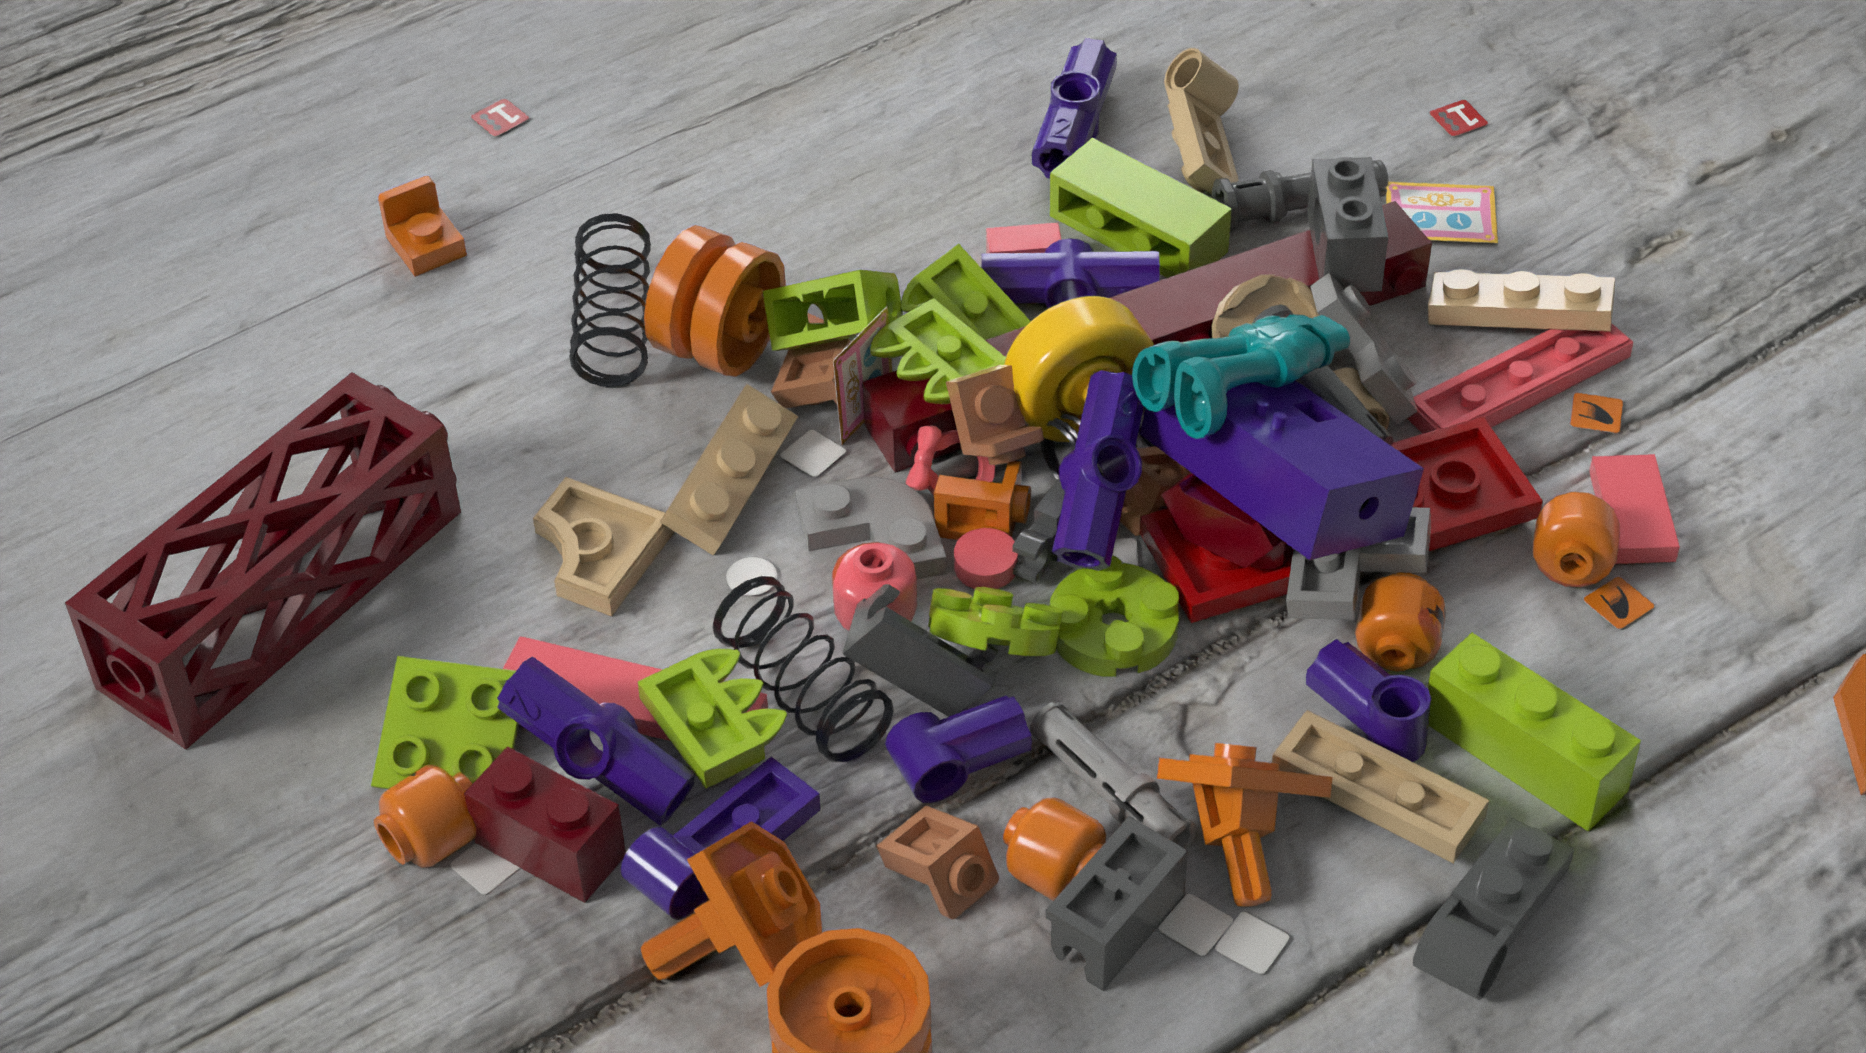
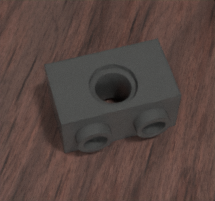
[1307,157,1388,292]

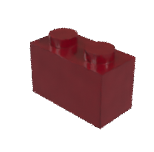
[464,746,626,903]

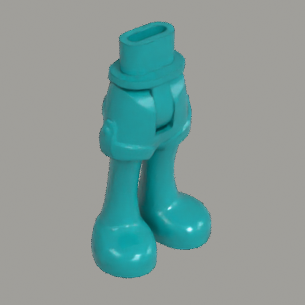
[1132,314,1350,439]

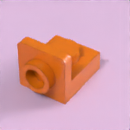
[378,176,467,276]
[934,461,1031,540]

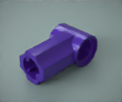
[1306,639,1431,762]
[885,695,1032,803]

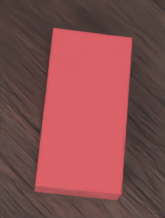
[1589,454,1680,564]

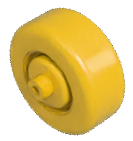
[1004,296,1154,442]

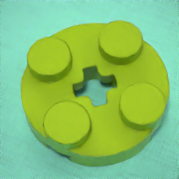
[1050,555,1179,677]
[928,587,1063,656]

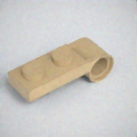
[1164,48,1239,195]

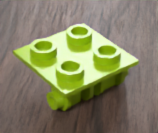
[371,656,520,790]

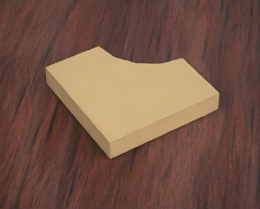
[533,477,675,616]

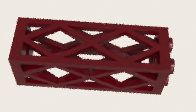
[65,372,461,750]

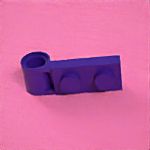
[621,756,821,920]

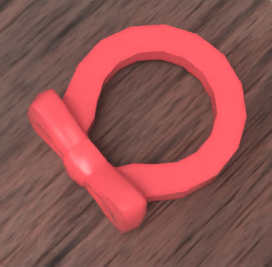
[905,425,995,496]

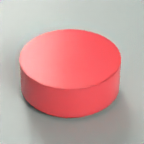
[954,528,1018,589]

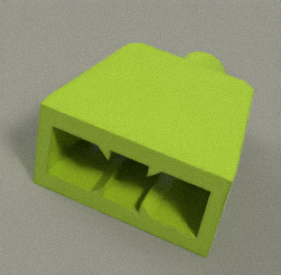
[763,270,903,351]

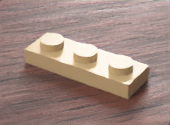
[1428,269,1615,331]
[660,383,798,555]
[1272,710,1489,864]

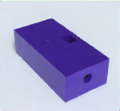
[1140,380,1424,560]

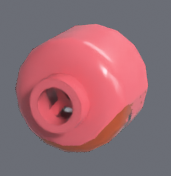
[832,542,917,631]

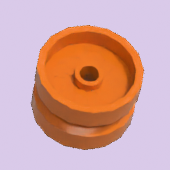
[644,225,786,377]
[767,928,932,1053]

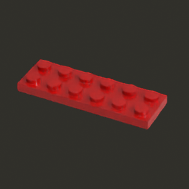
[1139,416,1543,623]

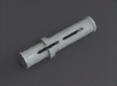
[1030,702,1197,850]

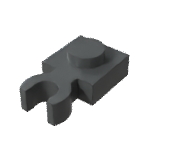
[1012,477,1065,583]

